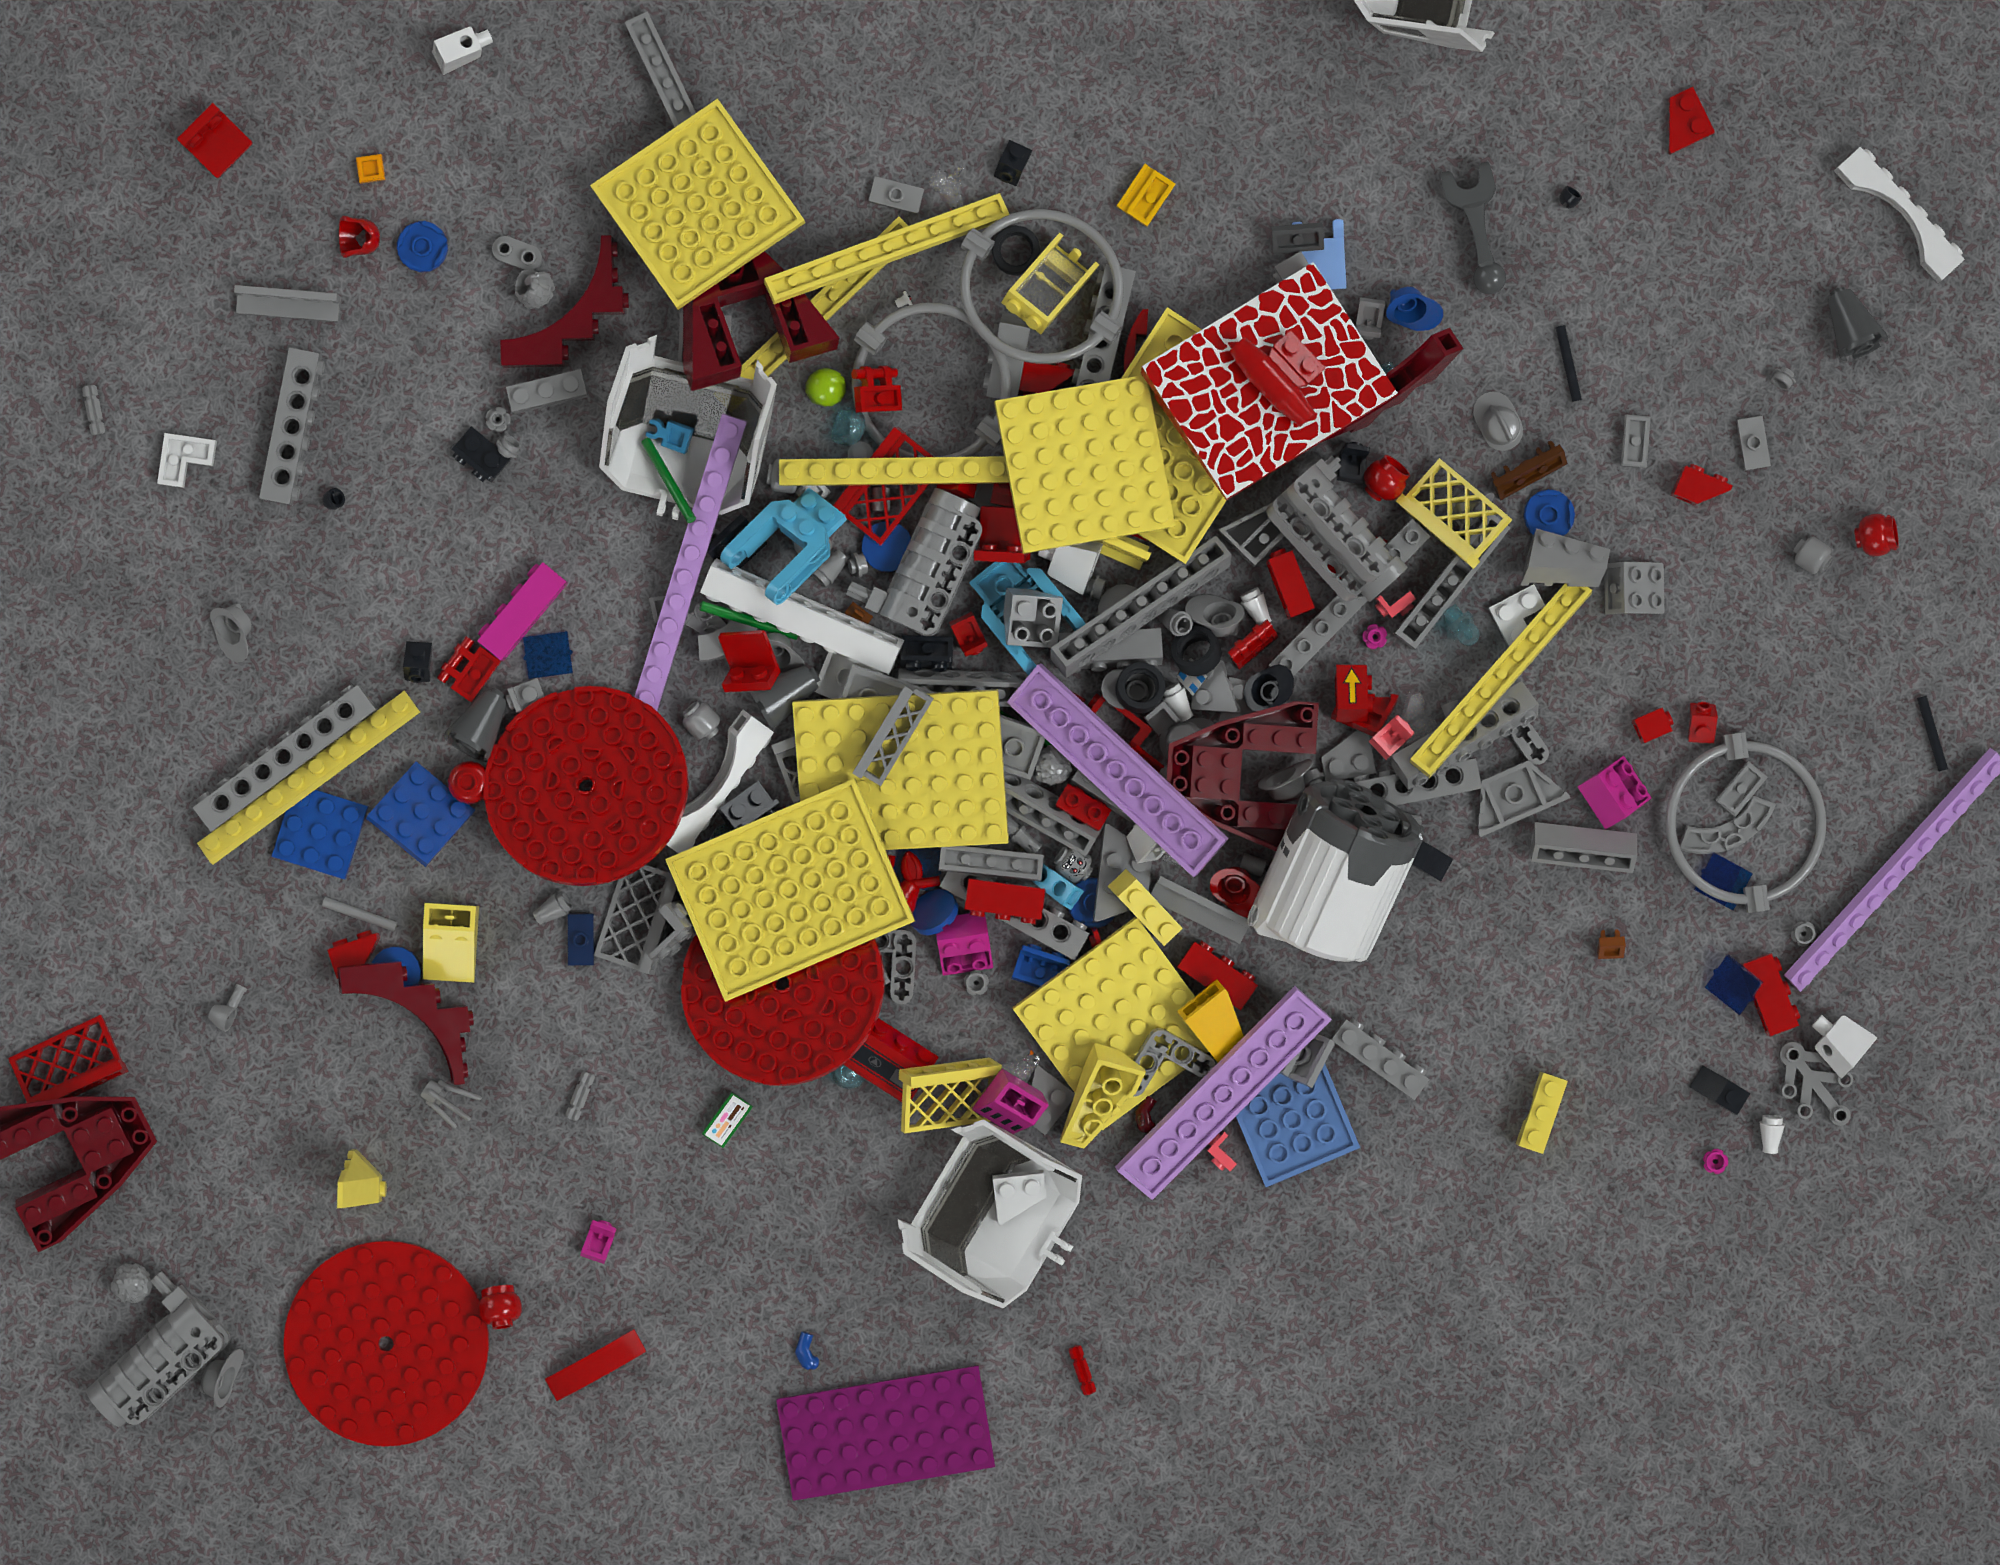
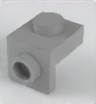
[1355,297,1385,340]

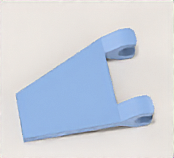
[1292,219,1346,289]

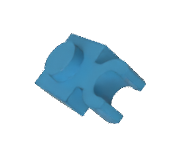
[646,418,694,454]

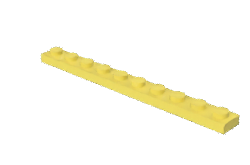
[764,193,1010,304]
[714,217,908,411]
[779,456,1009,486]
[1410,583,1592,778]
[197,691,420,865]

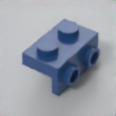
[1011,944,1071,988]

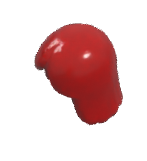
[338,216,380,258]

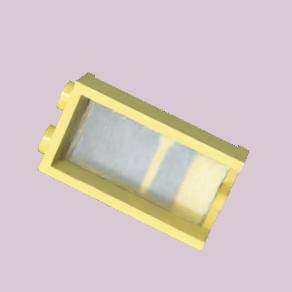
[1001,233,1100,334]

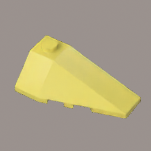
[1060,1043,1146,1149]
[337,1149,387,1208]

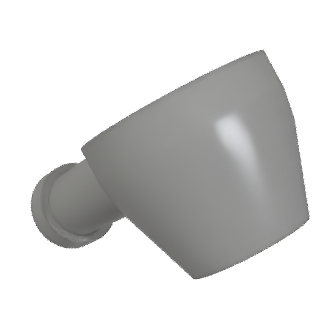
[208,984,247,1032]

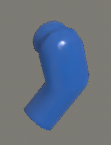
[795,1331,819,1370]

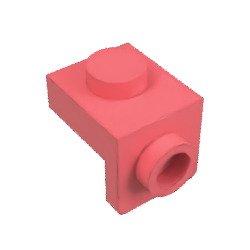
[1375,591,1416,619]
[1368,715,1415,760]
[1206,1131,1237,1171]

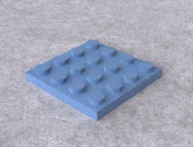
[1236,1064,1360,1187]

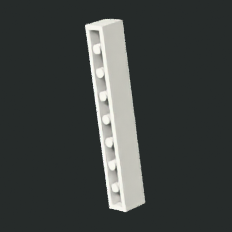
[700,558,904,675]

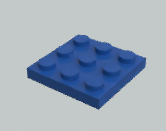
[366,762,475,867]
[271,790,369,880]

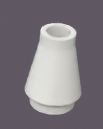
[1240,587,1272,625]
[1162,682,1193,722]
[1759,1115,1785,1154]

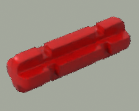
[1069,1345,1096,1395]

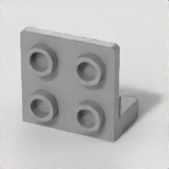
[1604,562,1664,615]

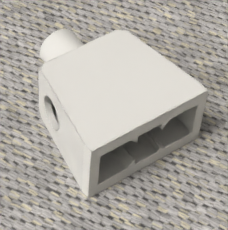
[432,27,493,75]
[1038,541,1103,595]
[1812,1015,1877,1079]

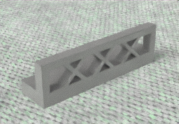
[234,285,341,322]
[852,682,934,786]
[938,846,1044,882]
[1151,876,1250,944]

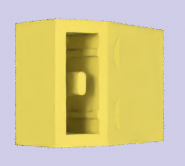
[423,903,479,983]

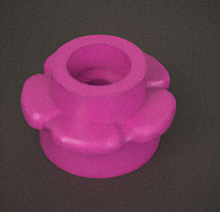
[1362,624,1387,649]
[1703,1149,1728,1174]

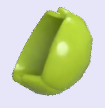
[805,368,846,407]

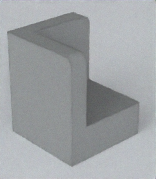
[1141,700,1180,736]

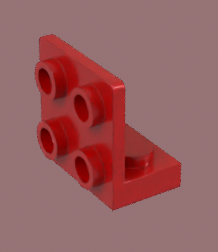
[177,103,253,178]
[974,506,1031,563]
[718,630,781,692]

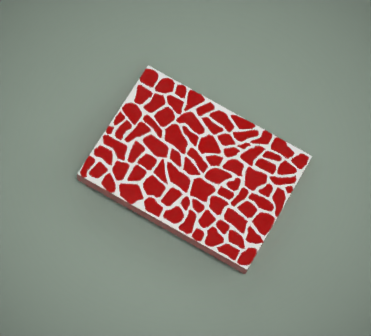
[1141,262,1398,501]

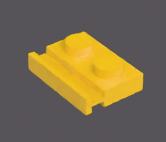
[1116,164,1176,227]

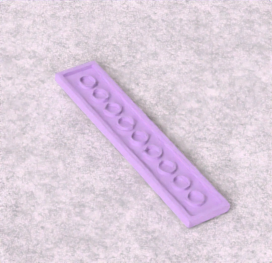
[1007,664,1229,877]
[1115,986,1332,1200]

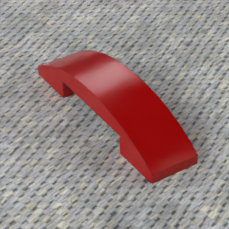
[1123,309,1148,373]
[545,1329,647,1401]

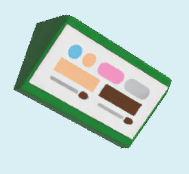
[702,1091,753,1148]

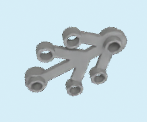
[1780,1042,1853,1126]

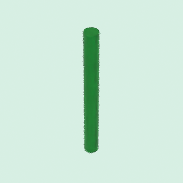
[641,438,696,523]
[699,601,798,640]

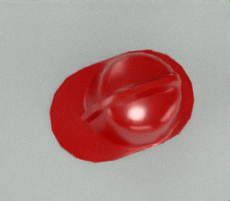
[1210,867,1260,918]

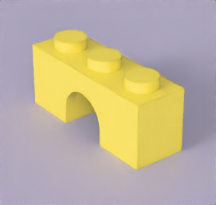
[1108,869,1183,946]
[1516,1071,1568,1154]

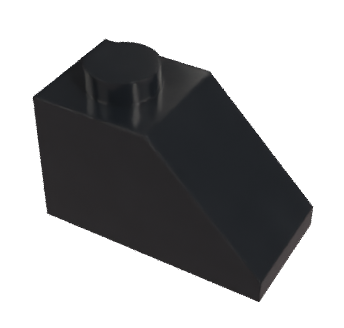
[1412,841,1453,881]
[1689,1065,1751,1115]

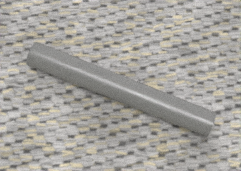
[322,897,398,932]

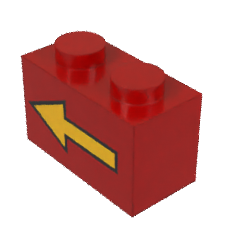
[1335,665,1373,722]

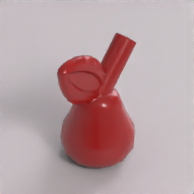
[900,851,940,913]

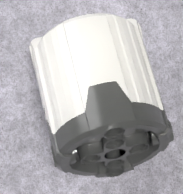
[1248,779,1424,962]

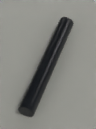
[1555,325,1582,402]
[1917,695,1948,772]

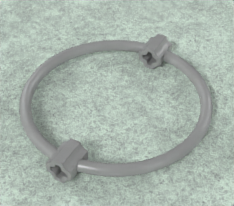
[960,209,1124,364]
[852,303,1011,458]
[1665,732,1826,913]

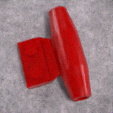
[1229,330,1326,427]

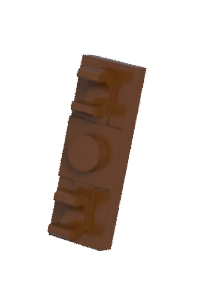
[1491,441,1568,501]

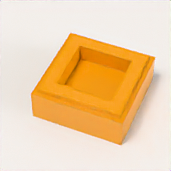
[356,154,386,184]

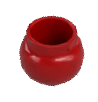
[1364,455,1410,501]
[1854,513,1899,557]
[448,761,486,804]
[478,1285,522,1329]

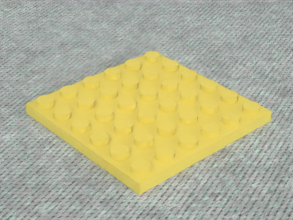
[590,99,805,310]
[994,375,1175,554]
[1012,917,1209,1130]

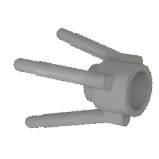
[421,1079,482,1128]

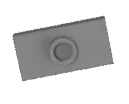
[869,176,924,215]
[1620,415,1651,468]
[1736,416,1771,471]
[1714,761,1768,817]

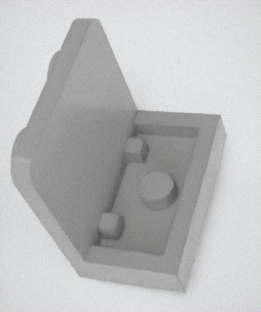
[648,899,697,960]

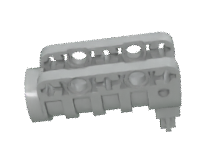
[1266,456,1408,602]
[846,488,982,636]
[86,1271,231,1427]

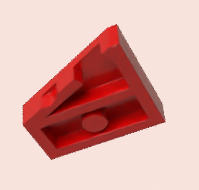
[1668,87,1715,155]
[1331,694,1399,736]

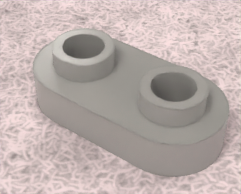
[492,236,543,270]

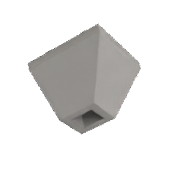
[1003,588,1063,648]

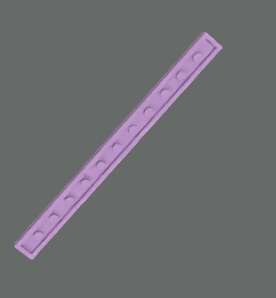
[634,414,748,711]
[1784,748,2000,992]

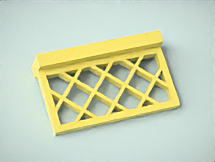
[1396,458,1512,569]
[1096,536,1151,570]
[899,1058,1002,1133]

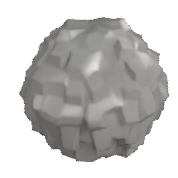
[514,268,555,309]
[1036,745,1072,786]
[110,1263,153,1303]

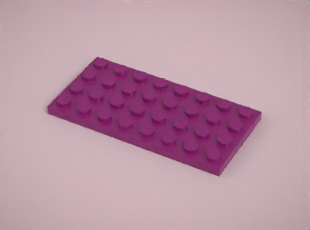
[776,1365,995,1501]

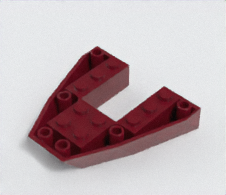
[683,251,840,391]
[1166,701,1319,851]
[0,1097,157,1252]

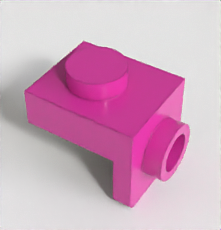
[580,1220,616,1264]

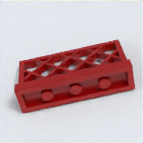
[833,427,934,545]
[8,1015,129,1103]

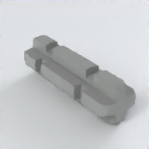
[82,385,105,435]
[565,1071,595,1121]

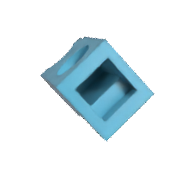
[1032,864,1084,910]

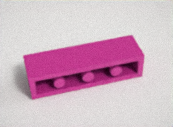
[477,562,568,661]

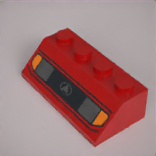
[843,1018,939,1102]

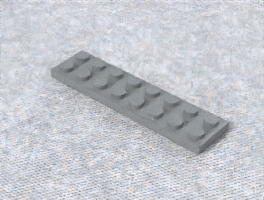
[841,664,1045,780]

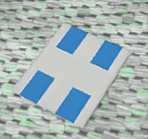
[1177,658,1207,696]

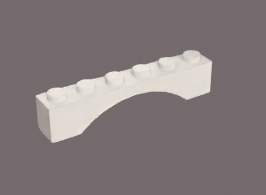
[1834,147,1965,283]
[667,710,774,853]

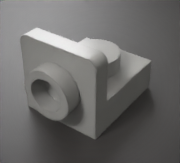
[505,678,545,713]

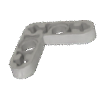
[879,930,916,1004]
[1133,1028,1216,1097]

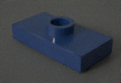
[568,914,594,966]

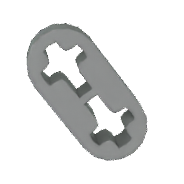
[1510,724,1549,765]

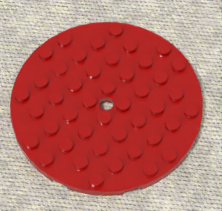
[483,686,689,886]
[681,935,885,1086]
[283,1240,489,1447]

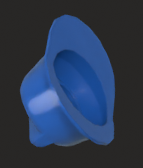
[1386,286,1443,331]

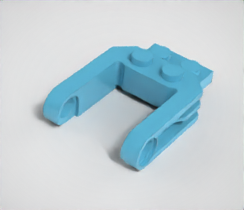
[720,488,847,605]
[969,562,1086,676]

